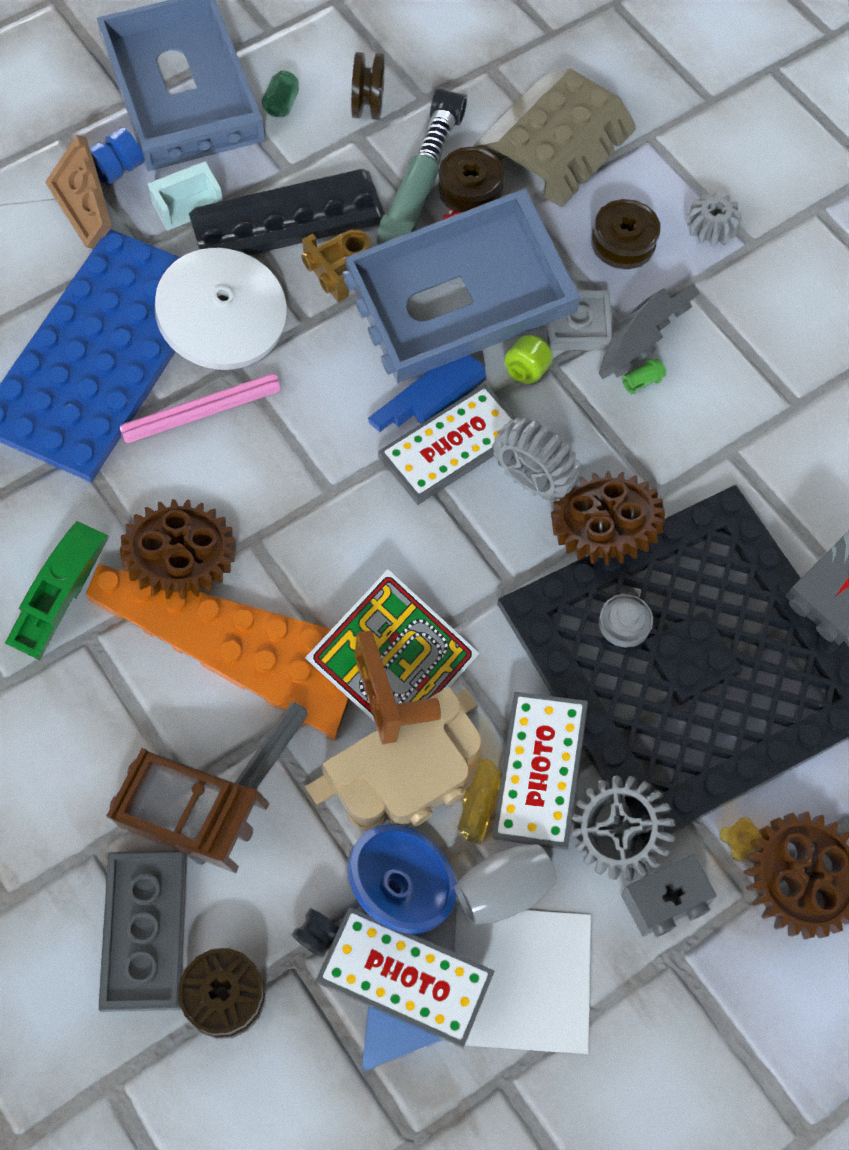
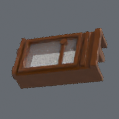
[106,748,270,873]

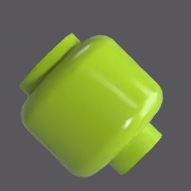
[504,335,553,384]

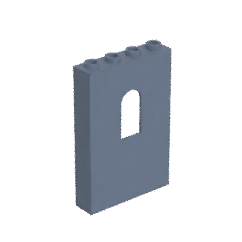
[97,0,265,171]
[342,189,580,383]

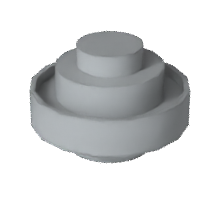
[599,594,653,648]

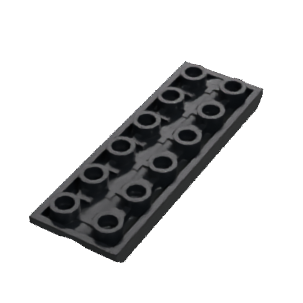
[189,169,385,256]

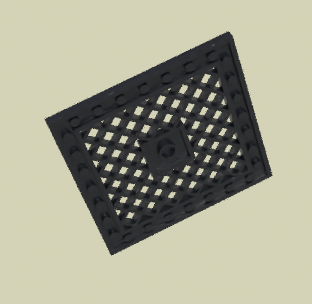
[497,484,849,849]

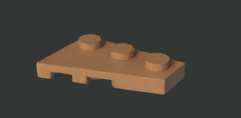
[45,135,112,249]

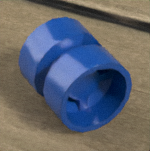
[90,127,144,185]

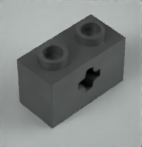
[621,854,717,937]

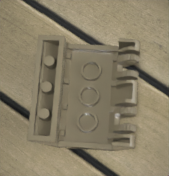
[473,68,636,206]

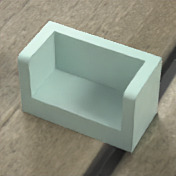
[148,161,223,231]

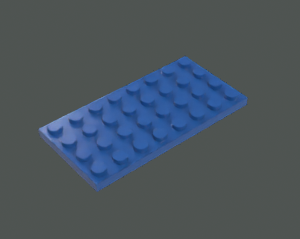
[0,229,181,483]

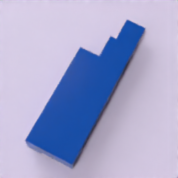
[368,355,486,432]

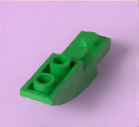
[5,521,109,661]

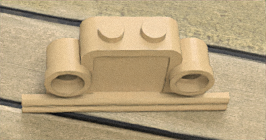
[305,687,481,830]

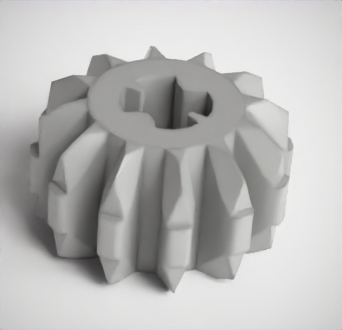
[687,192,742,247]

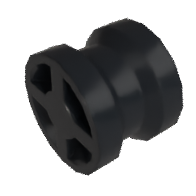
[291,908,339,958]

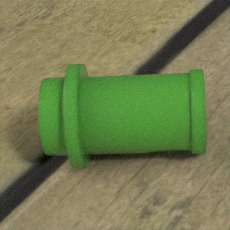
[622,359,666,394]

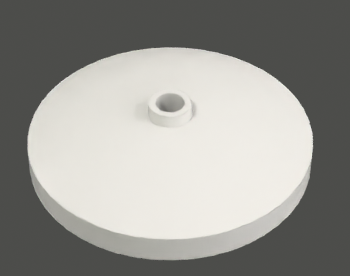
[155,248,287,370]

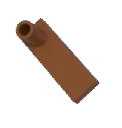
[354,631,441,744]

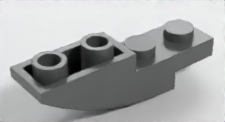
[599,283,700,379]

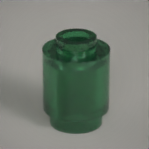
[261,71,299,117]

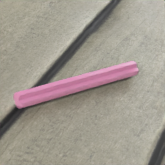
[120,373,281,443]

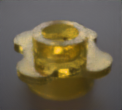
[719,817,763,862]

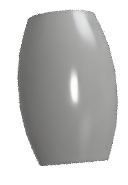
[455,844,557,925]

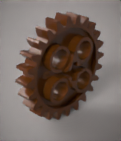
[551,471,665,565]
[120,499,236,600]
[744,812,849,940]

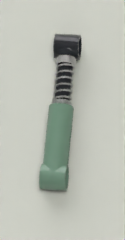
[377,88,467,245]

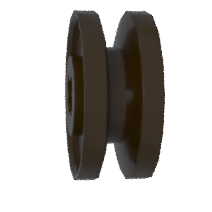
[351,52,384,120]
[439,146,504,212]
[591,199,661,270]
[179,948,266,1039]

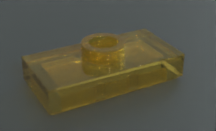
[457,758,502,844]

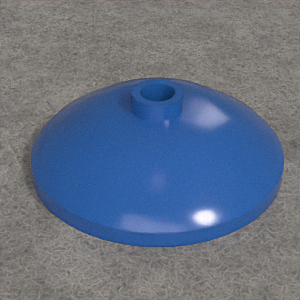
[348,824,457,934]

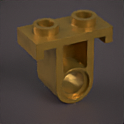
[301,230,371,302]

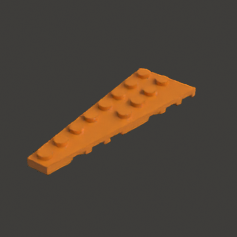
[86,564,350,741]

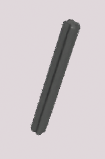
[187,702,308,865]

